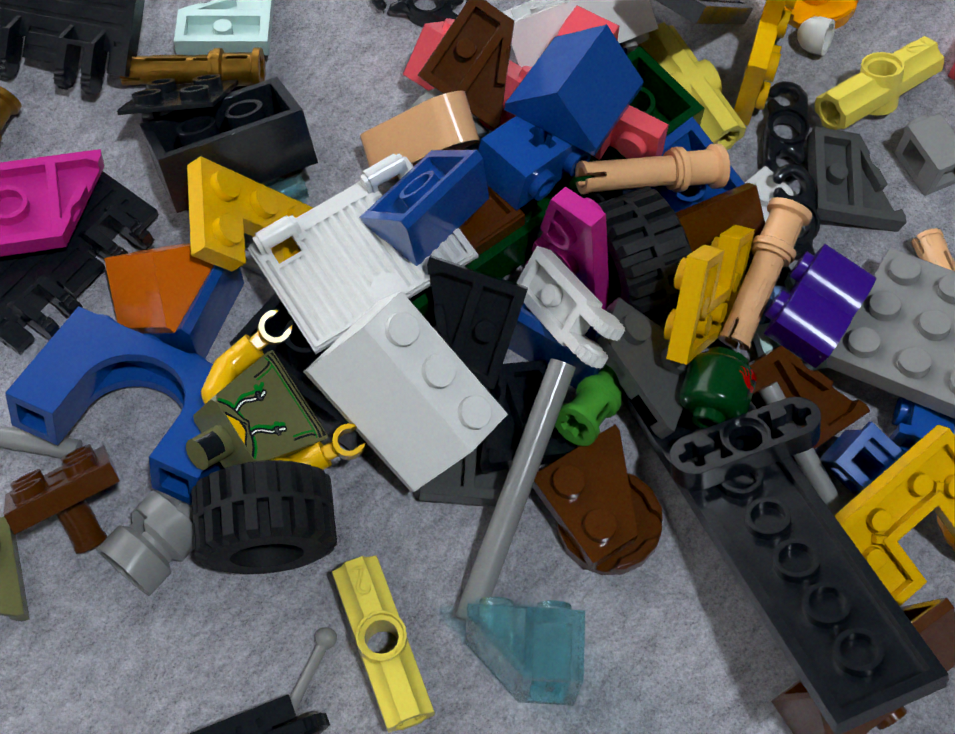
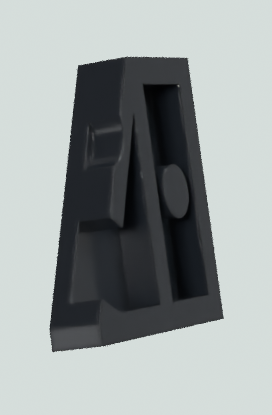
[480,360,577,473]

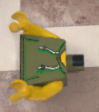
[186,310,365,470]

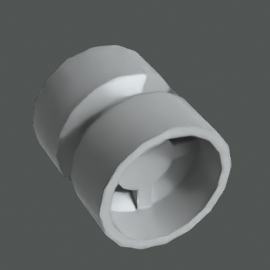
[96,491,195,596]

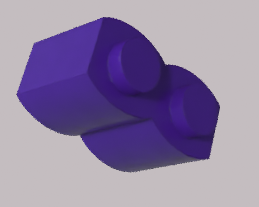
[764,244,877,368]

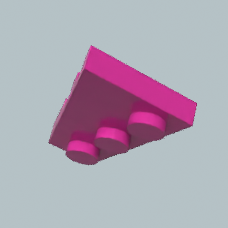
[524,187,610,310]

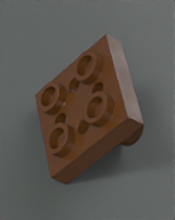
[4,444,120,554]

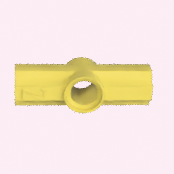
[638,22,746,150]
[815,36,945,130]
[332,555,435,733]

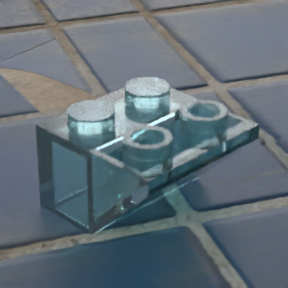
[465,597,585,706]

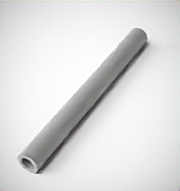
[455,359,576,625]

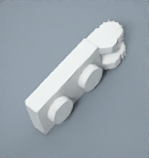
[516,246,625,369]

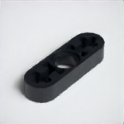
[670,397,821,491]

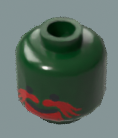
[679,347,757,429]

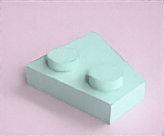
[174,0,274,55]

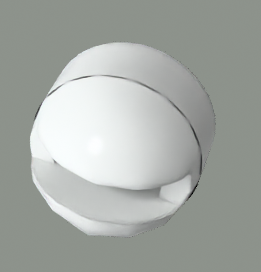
[797,16,835,56]

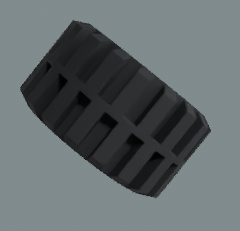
[598,186,692,320]
[191,460,337,574]

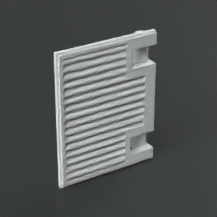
[247,153,479,354]

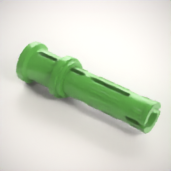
[555,363,624,446]

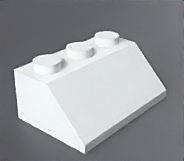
[503,0,659,67]
[303,291,508,492]

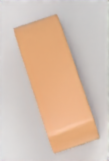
[360,91,479,181]

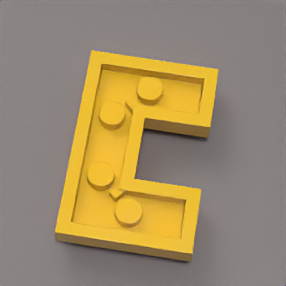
[734,0,796,126]
[187,156,313,287]
[664,225,755,365]
[834,425,955,606]

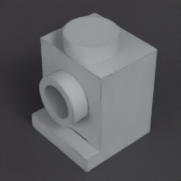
[894,113,955,196]

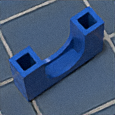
[5,306,224,505]

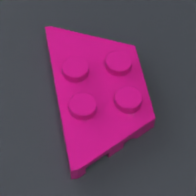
[0,149,105,257]

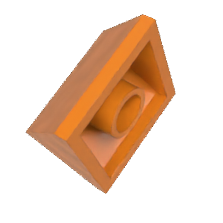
[104,243,214,334]

